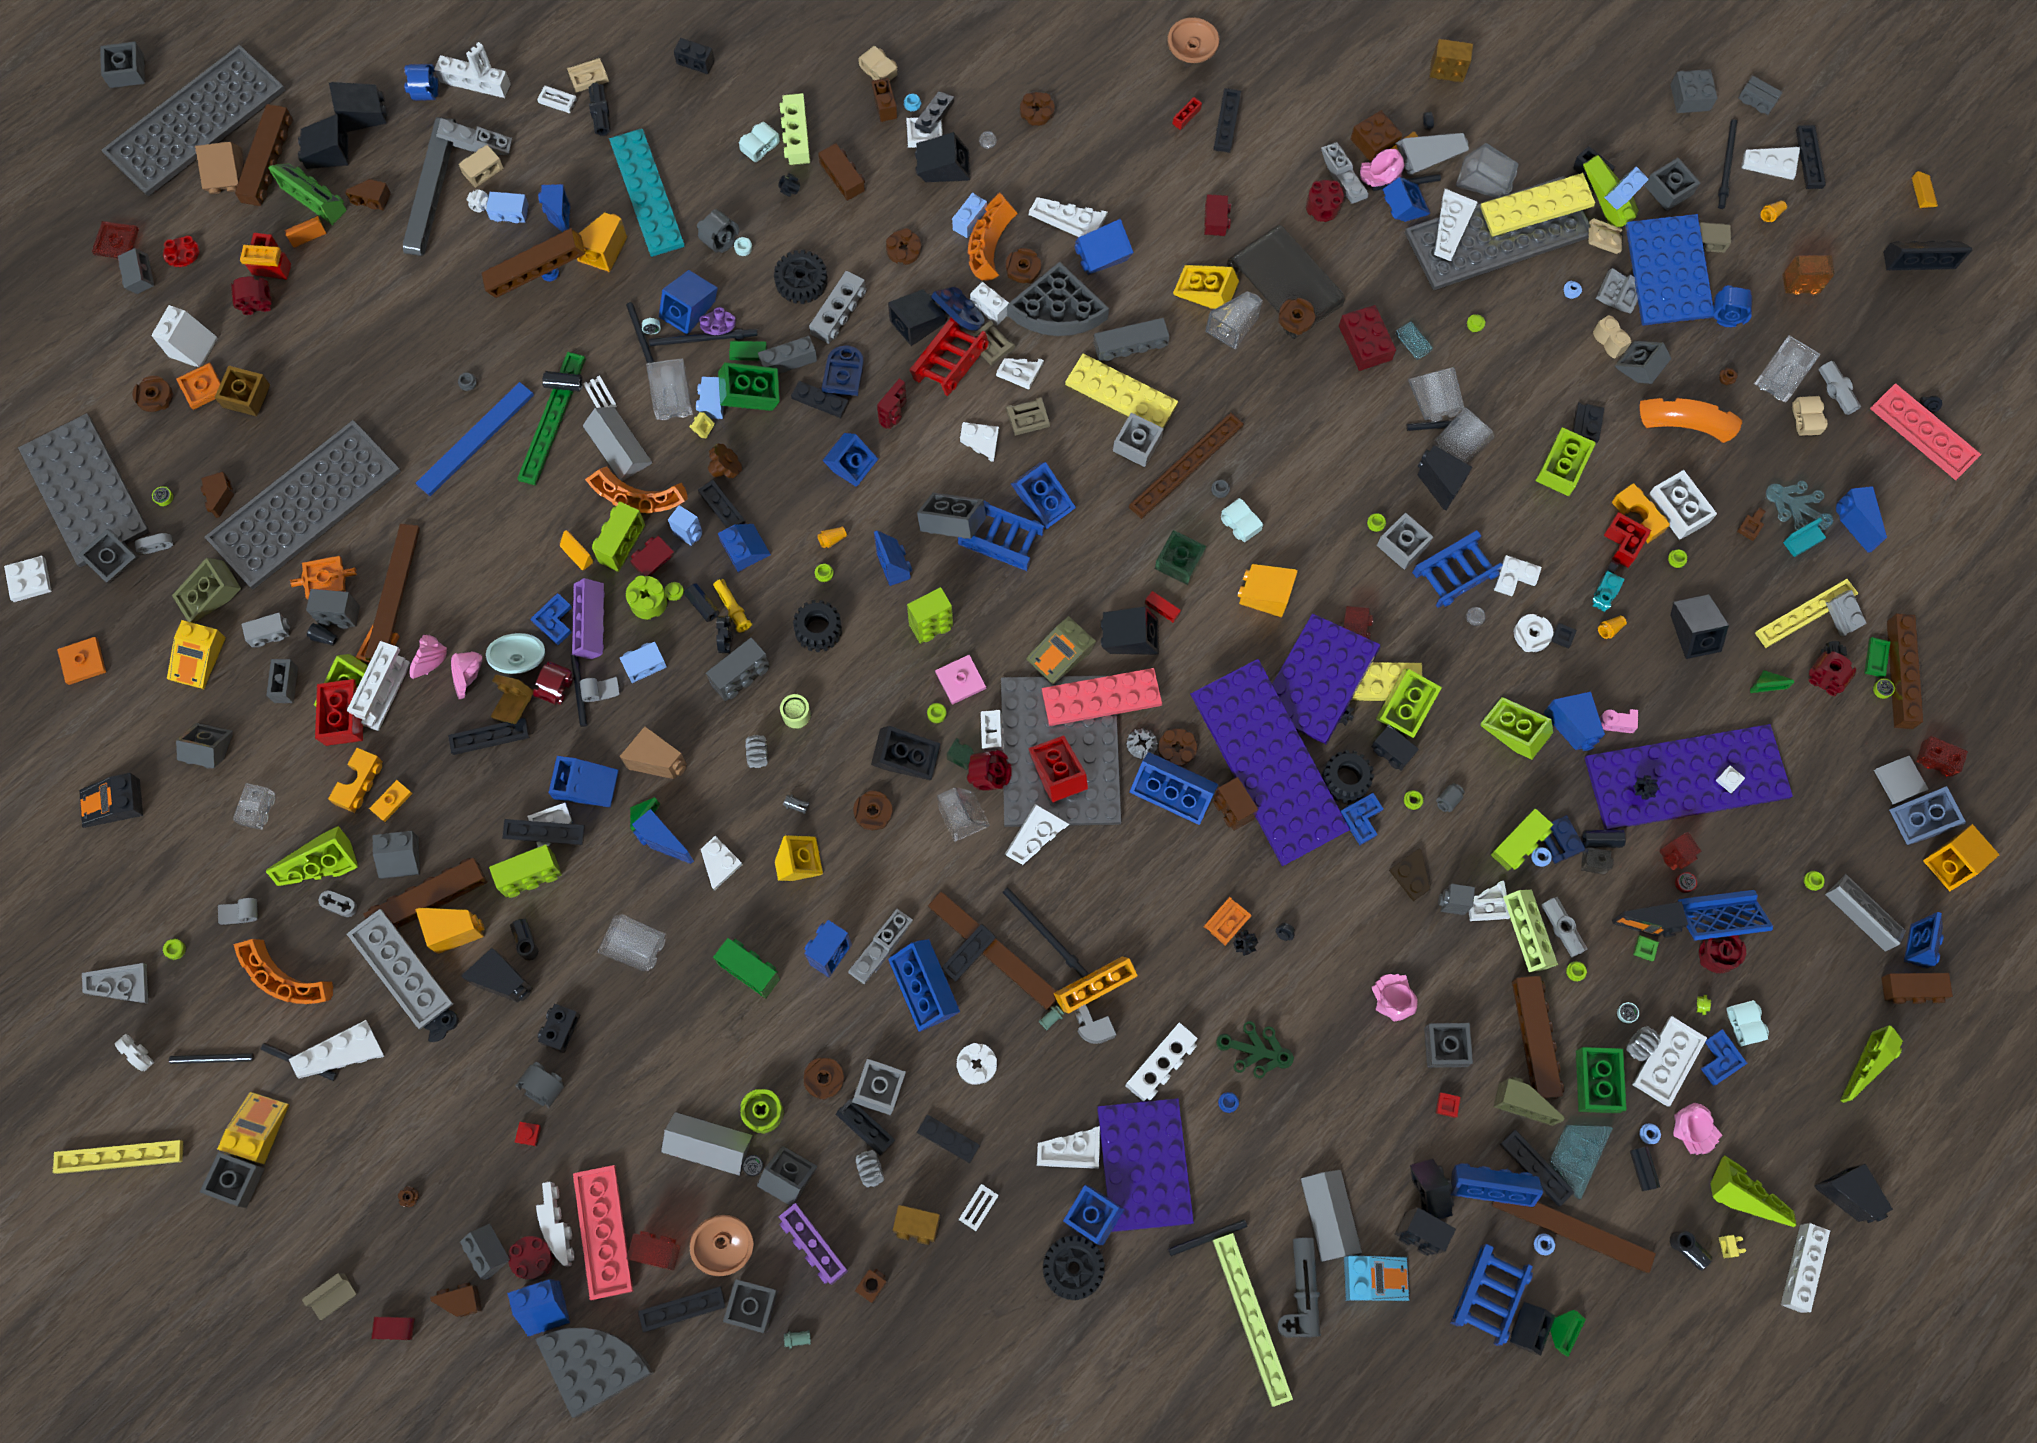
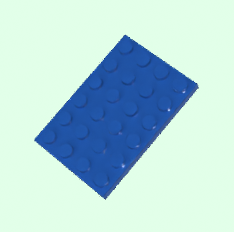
[1625,214,1714,326]

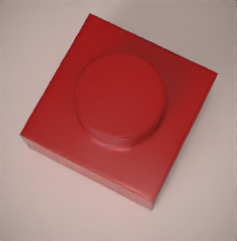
[1436,1092,1460,1118]
[515,1122,541,1146]

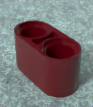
[371,1317,415,1340]

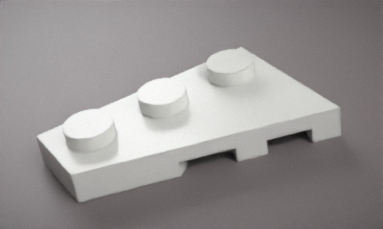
[1037,1126,1100,1169]

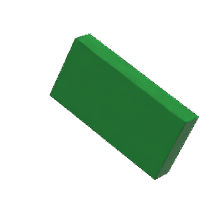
[729,341,767,361]
[1864,637,1890,678]

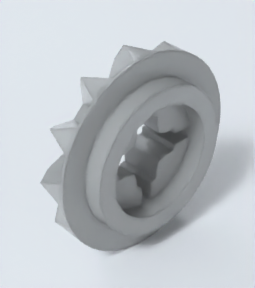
[1127,728,1158,758]

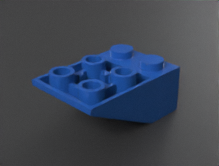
[549,756,619,807]

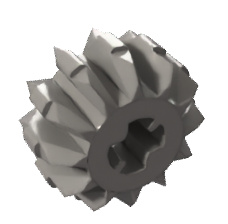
[746,735,768,768]
[1627,1026,1661,1061]
[856,1150,884,1187]

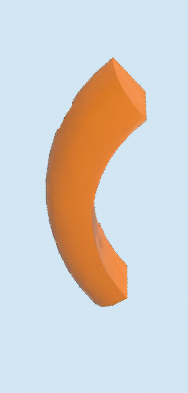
[968,192,1018,281]
[1640,398,1742,443]
[585,467,688,513]
[234,939,333,1004]

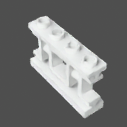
[347,641,410,731]

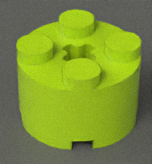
[626,575,667,620]
[740,1089,784,1133]

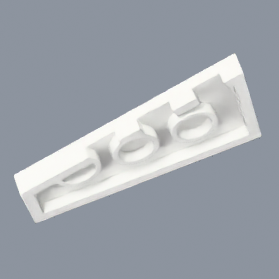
[1434,189,1477,261]
[1029,198,1108,237]
[289,1020,385,1078]

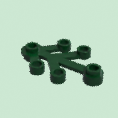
[1216,1021,1294,1079]

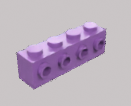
[572,578,605,659]
[779,1203,848,1285]

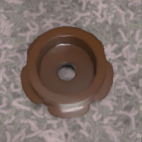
[1719,368,1738,385]
[398,1186,419,1207]

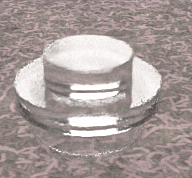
[979,131,996,149]
[1466,607,1485,626]

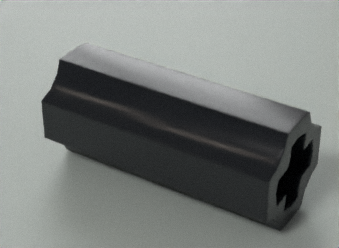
[542,371,583,392]
[684,583,720,622]
[1582,830,1626,848]
[1630,1147,1661,1192]

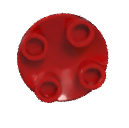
[163,236,200,267]

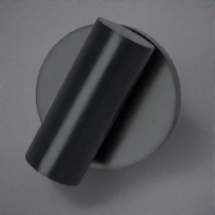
[1920,396,1943,413]

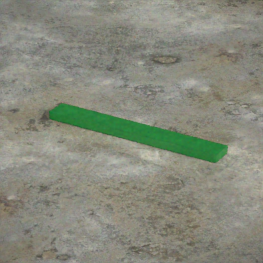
[517,352,586,485]

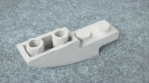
[536,1182,574,1267]

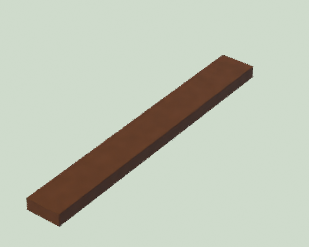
[1129,412,1244,519]
[365,524,420,661]
[928,892,1057,1010]
[1491,1201,1656,1273]

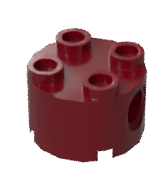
[1306,180,1344,222]
[231,276,271,315]
[1808,651,1856,696]
[533,661,573,705]
[967,750,1012,791]
[1699,935,1746,973]
[508,1236,556,1280]

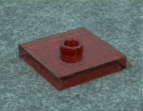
[92,221,139,259]

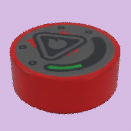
[1675,872,1697,893]

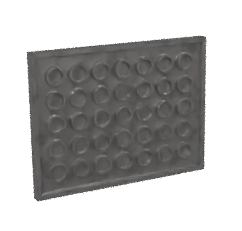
[1001,676,1121,827]

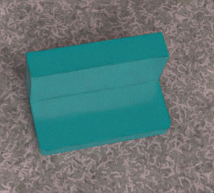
[1783,517,1826,557]

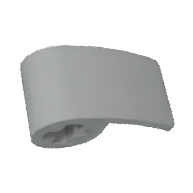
[580,677,619,702]
[218,898,258,925]

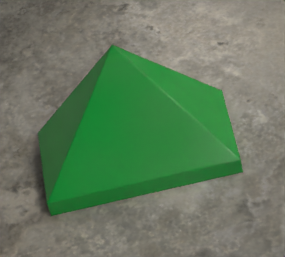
[1750,670,1794,693]
[630,797,661,832]
[1550,1310,1586,1357]

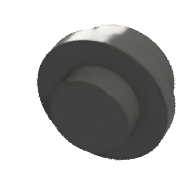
[458,373,477,391]
[1211,480,1230,498]

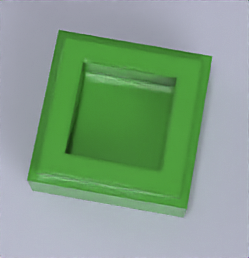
[1633,935,1659,961]

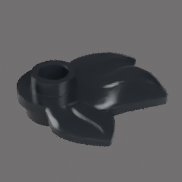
[423,1008,459,1042]

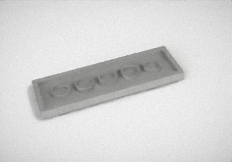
[347,909,454,1029]

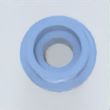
[1563,281,1582,299]
[1531,847,1552,867]
[1640,1124,1661,1144]
[1534,1234,1555,1255]

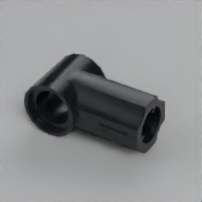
[510,918,539,960]
[1670,1231,1713,1271]

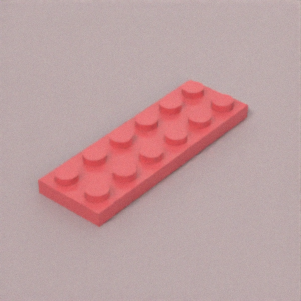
[1870,383,1981,480]
[1042,668,1162,726]
[573,1165,633,1300]

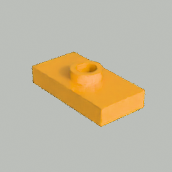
[240,245,281,266]
[369,780,413,822]

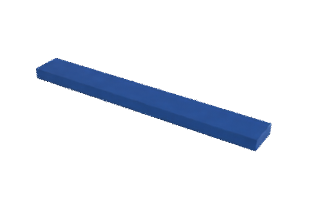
[416,382,534,496]

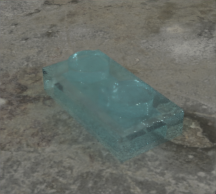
[1396,322,1433,360]

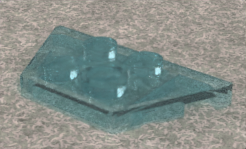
[1549,1125,1613,1199]

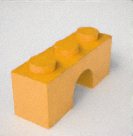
[1611,483,1670,543]
[328,748,383,813]

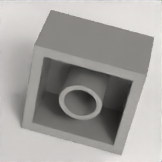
[1113,413,1164,467]
[1377,513,1433,570]
[852,1059,905,1115]

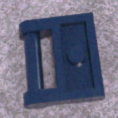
[1544,815,1586,864]

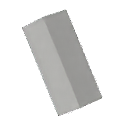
[583,407,652,481]
[1825,874,1906,951]
[661,1112,753,1176]
[1301,1170,1362,1262]

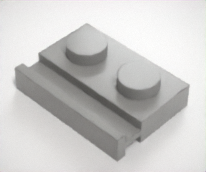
[1826,590,1866,636]

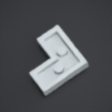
[1494,555,1542,596]

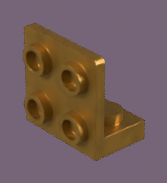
[491,675,534,724]

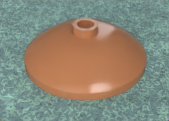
[1168,18,1219,63]
[690,1215,753,1276]

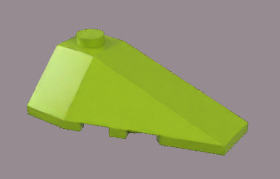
[1583,155,1638,227]
[266,826,358,886]
[1840,1025,1903,1103]
[1710,1156,1797,1227]

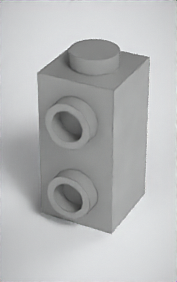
[242,613,290,647]

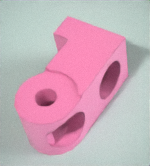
[1600,709,1638,733]

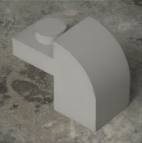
[1075,1004,1116,1044]

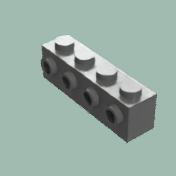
[1093,318,1170,361]

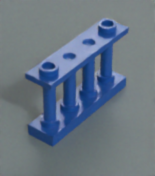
[958,501,1044,571]
[1412,530,1503,608]
[1450,1244,1533,1346]

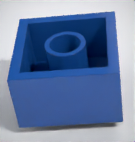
[1063,1185,1125,1245]

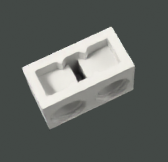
[970,282,1009,325]
[981,710,1005,753]

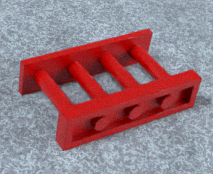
[910,317,989,396]

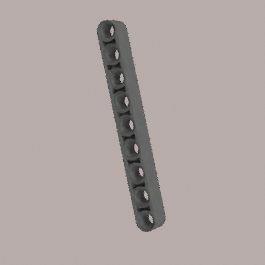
[403,117,456,256]

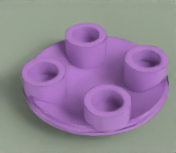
[699,307,736,335]

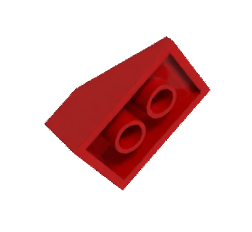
[315,679,363,746]
[1028,735,1088,802]

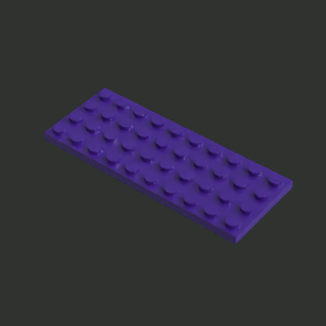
[1190,659,1350,866]
[1585,724,1793,830]

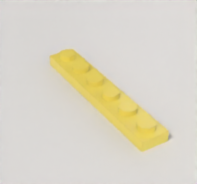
[1755,579,1858,648]
[53,1140,183,1174]

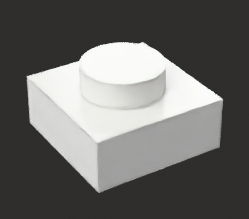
[1715,765,1745,793]

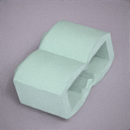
[739,122,780,162]
[1221,498,1263,543]
[1727,1000,1769,1047]

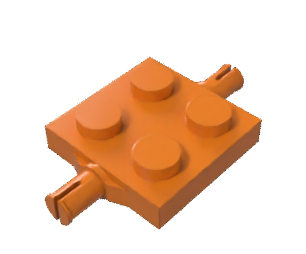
[290,556,357,599]

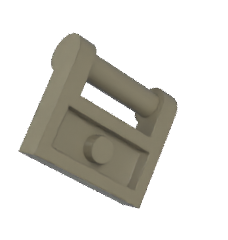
[968,321,1016,366]
[1006,397,1050,436]

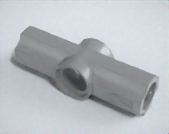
[1818,361,1861,415]
[1541,897,1587,958]

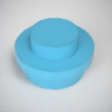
[904,94,921,111]

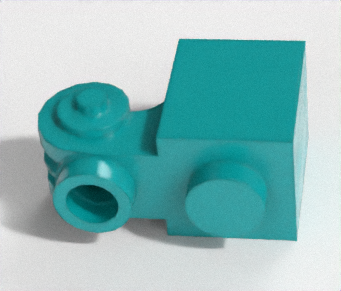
[1592,571,1625,612]

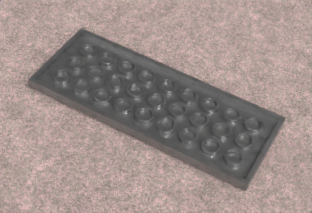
[102,45,285,196]
[1404,176,1591,290]
[205,420,401,590]

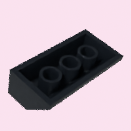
[1883,240,1972,270]

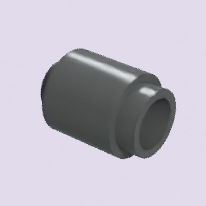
[1436,783,1465,812]

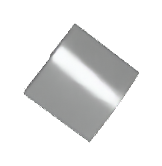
[1596,268,1638,313]
[1874,755,1929,804]

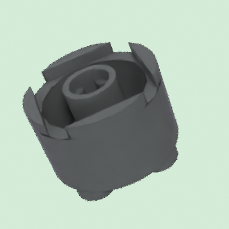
[697,209,739,253]
[515,1062,564,1108]

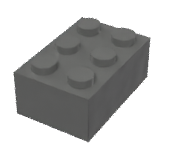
[917,492,986,539]
[706,638,770,701]

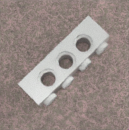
[434,55,510,98]
[1126,1023,1198,1102]
[1781,1223,1830,1313]

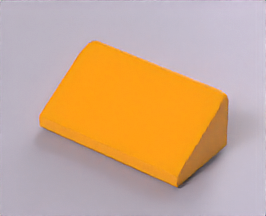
[1912,171,1937,208]
[560,530,593,570]

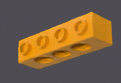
[1053,957,1138,1014]

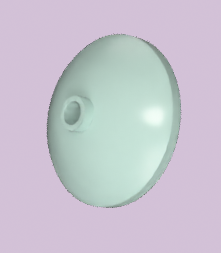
[486,633,545,674]

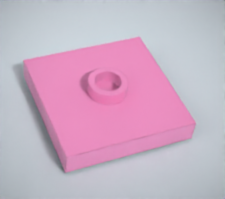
[935,655,986,705]

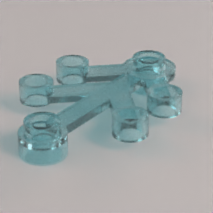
[1766,481,1833,530]

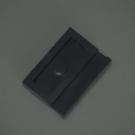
[1572,402,1604,443]

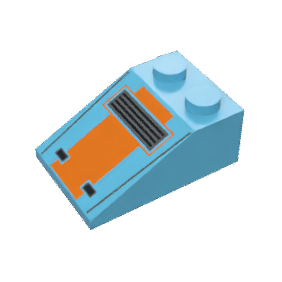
[1344,1256,1409,1301]

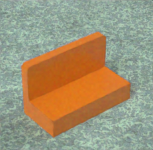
[285,216,327,248]

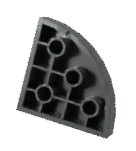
[1007,262,1109,336]
[535,1328,654,1418]

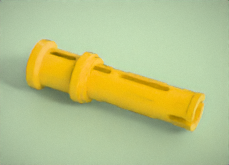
[713,579,752,633]

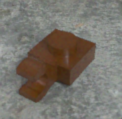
[1737,507,1766,541]

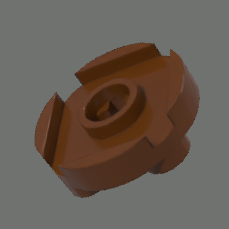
[1020,92,1054,126]
[886,228,921,265]
[1006,248,1041,284]
[1278,298,1315,335]
[132,376,172,412]
[1158,729,1197,767]
[853,791,893,830]
[804,1058,845,1100]

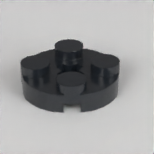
[716,616,733,653]

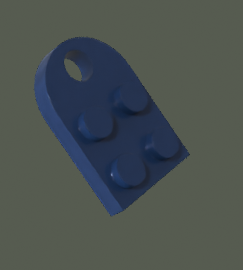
[931,287,985,330]
[822,346,864,396]

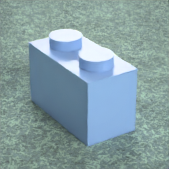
[1604,167,1649,210]
[486,192,529,223]
[952,193,987,238]
[696,377,724,419]
[668,506,702,546]
[620,642,667,683]

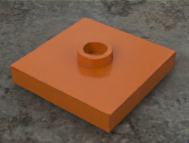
[176,362,221,410]
[57,637,106,685]

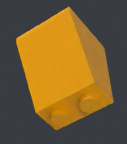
[577,212,627,272]
[1238,564,1298,617]
[1923,824,1999,892]
[416,908,485,954]

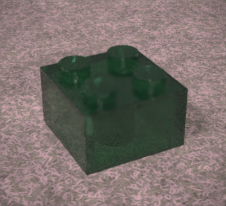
[1155,530,1207,585]

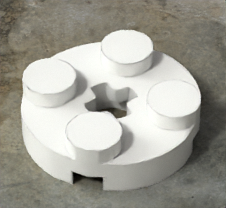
[1514,614,1553,652]
[115,1034,154,1071]
[957,1043,997,1085]

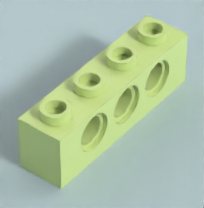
[780,94,810,165]
[1503,890,1558,972]

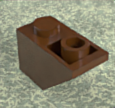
[871,78,897,122]
[345,179,391,211]
[201,471,234,518]
[430,1282,482,1317]

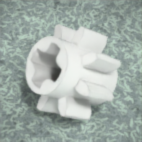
[466,190,488,212]

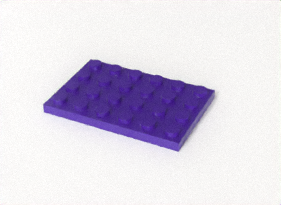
[1272,614,1381,744]
[1097,1099,1194,1232]

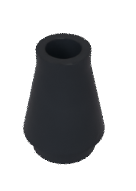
[307,623,338,646]

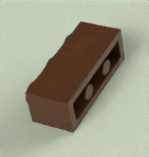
[818,143,865,201]
[1881,973,1953,1004]

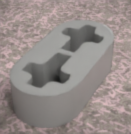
[135,533,173,554]
[318,891,357,917]

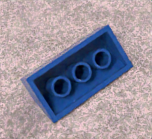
[1129,752,1218,825]
[888,939,960,1032]
[1451,1163,1543,1207]

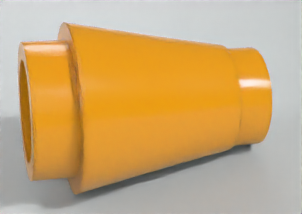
[1760,201,1787,222]
[818,527,847,548]
[1598,615,1627,639]

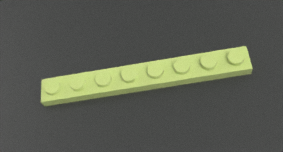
[1213,1233,1293,1407]

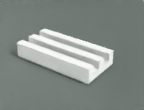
[466,42,491,78]
[537,86,577,113]
[583,375,617,408]
[959,1184,999,1231]

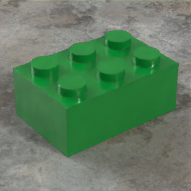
[718,363,779,411]
[713,938,780,999]
[1576,1047,1626,1113]

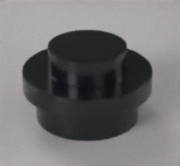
[1275,923,1295,941]

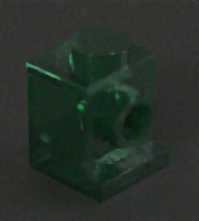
[947,738,974,770]

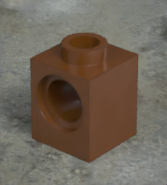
[855,1269,887,1304]

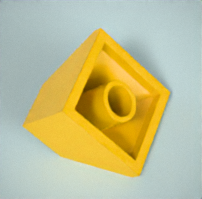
[775,835,823,881]

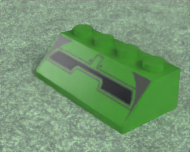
[269,164,347,225]

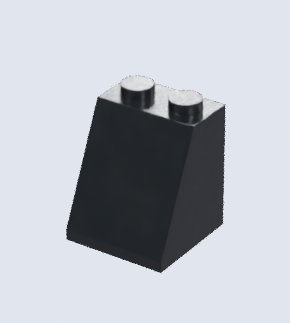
[329,82,388,132]
[298,115,348,169]
[915,132,970,182]
[888,289,946,346]
[1417,445,1473,511]
[1670,595,1729,659]
[1101,606,1159,655]
[461,948,533,1003]
[1814,1164,1893,1223]

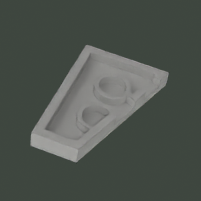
[82,963,148,1004]

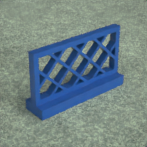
[1678,890,1773,940]

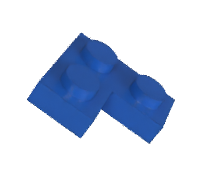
[530,593,572,645]
[1340,793,1383,845]
[1701,1029,1748,1086]

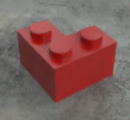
[245,233,292,280]
[1603,512,1652,568]

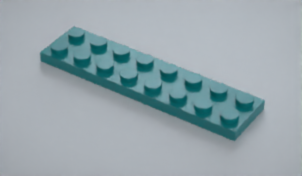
[609,129,685,257]

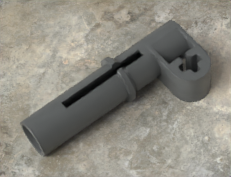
[1277,1238,1321,1338]

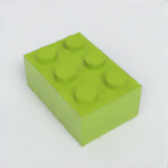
[1536,427,1596,496]
[592,501,645,572]
[907,587,953,643]
[1376,669,1442,738]
[1491,808,1553,871]
[489,844,562,898]

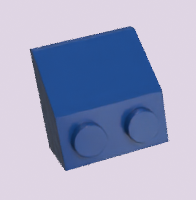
[1383,177,1430,222]
[538,185,570,232]
[823,433,878,486]
[718,524,771,572]

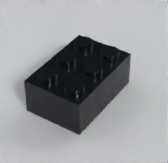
[1395,1208,1456,1256]

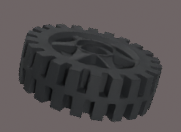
[774,250,828,304]
[1043,1236,1105,1300]

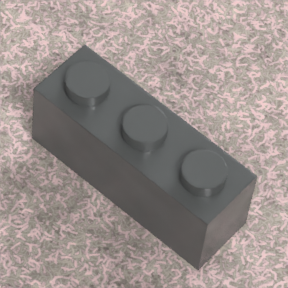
[758,336,817,374]

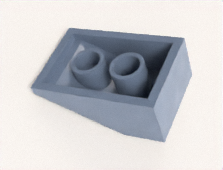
[1889,786,1966,845]

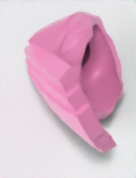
[1360,149,1404,187]
[410,635,447,679]
[451,652,482,699]
[1371,974,1418,1022]
[1674,1103,1722,1155]

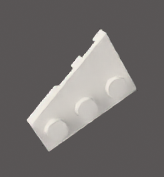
[1742,147,1800,180]
[1005,804,1069,865]

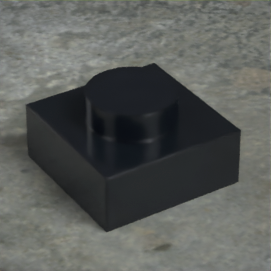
[1551,623,1577,649]

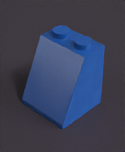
[1074,219,1134,275]
[659,270,717,335]
[1544,692,1605,751]
[508,1279,570,1336]

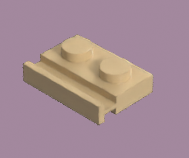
[567,58,609,93]
[1589,218,1622,254]

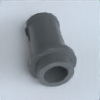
[783,794,810,814]

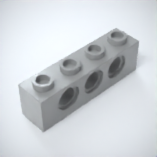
[809,271,866,344]

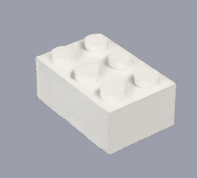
[1647,470,1717,540]

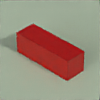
[1173,97,1202,130]
[1145,591,1181,623]

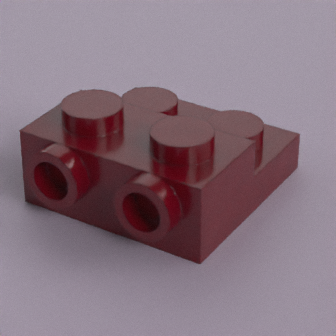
[877,378,907,429]

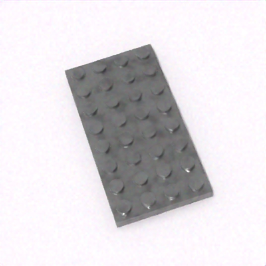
[18,414,150,567]

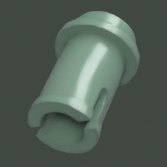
[1038,1005,1064,1030]
[784,1330,811,1348]

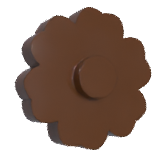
[708,443,742,478]

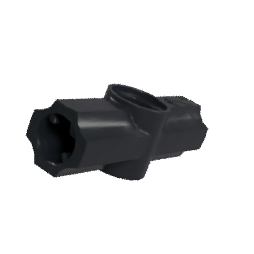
[589,83,610,136]

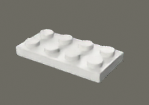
[1632,1016,1707,1107]

